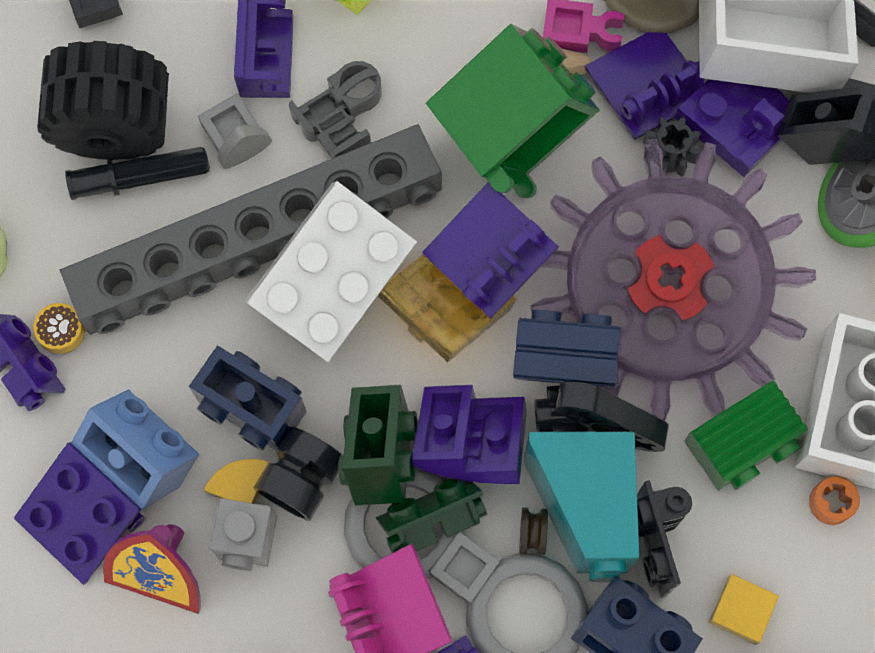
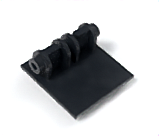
[637,480,692,598]

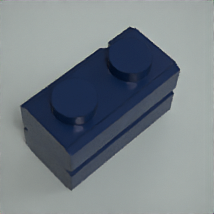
[513,310,622,389]

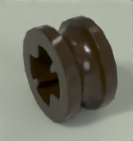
[519,507,548,555]

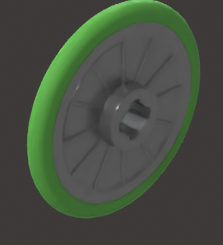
[818,159,875,248]

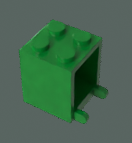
[425,23,600,198]

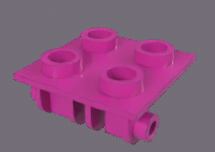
[328,544,453,653]

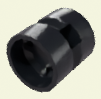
[253,427,342,521]

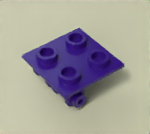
[585,32,705,140]
[422,182,559,319]
[14,442,145,585]

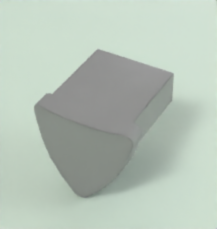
[198,93,272,169]

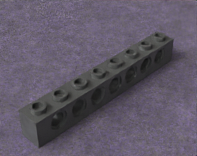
[59,124,442,335]

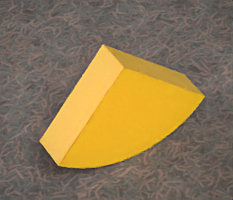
[204,459,270,504]

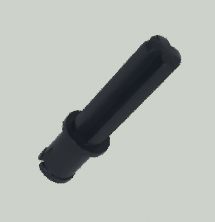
[65,147,210,200]

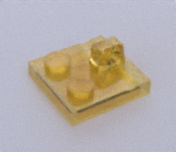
[378,254,517,363]

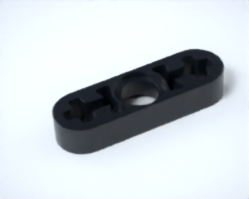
[555,382,669,452]

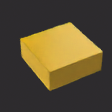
[709,574,779,645]

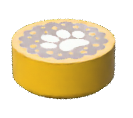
[33,303,86,354]

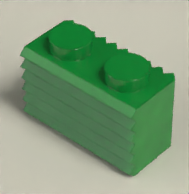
[684,380,808,490]

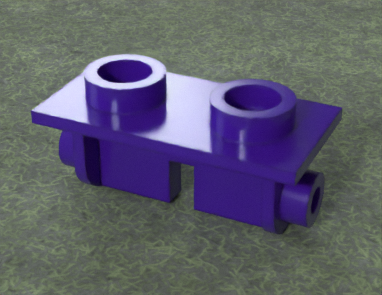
[0,314,66,411]

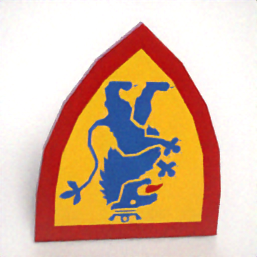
[103,524,201,614]

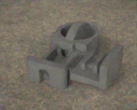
[289,61,382,159]

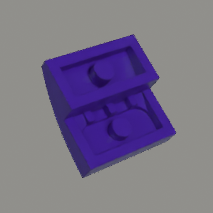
[412,385,527,484]

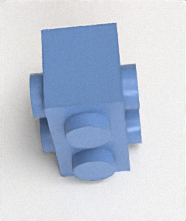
[71,389,199,510]

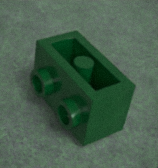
[338,384,418,506]

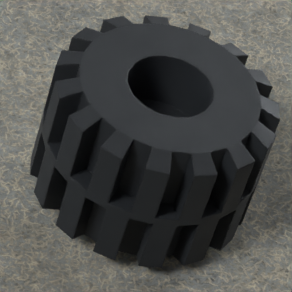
[37,41,169,160]

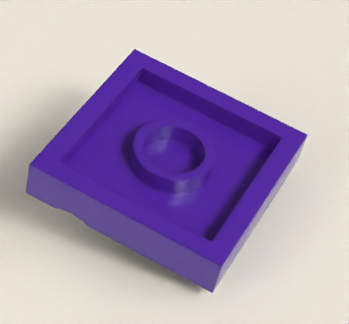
[673,79,790,178]

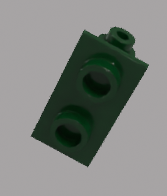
[376,478,487,553]

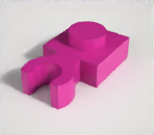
[543,0,625,53]

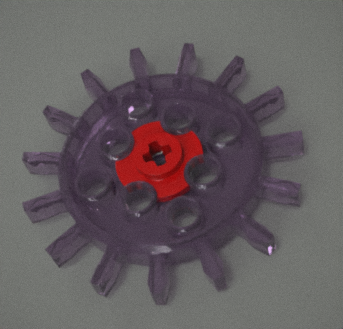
[530,139,816,421]

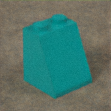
[524,432,639,582]

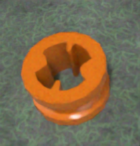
[809,476,860,525]

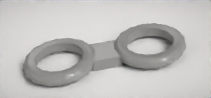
[344,467,588,653]

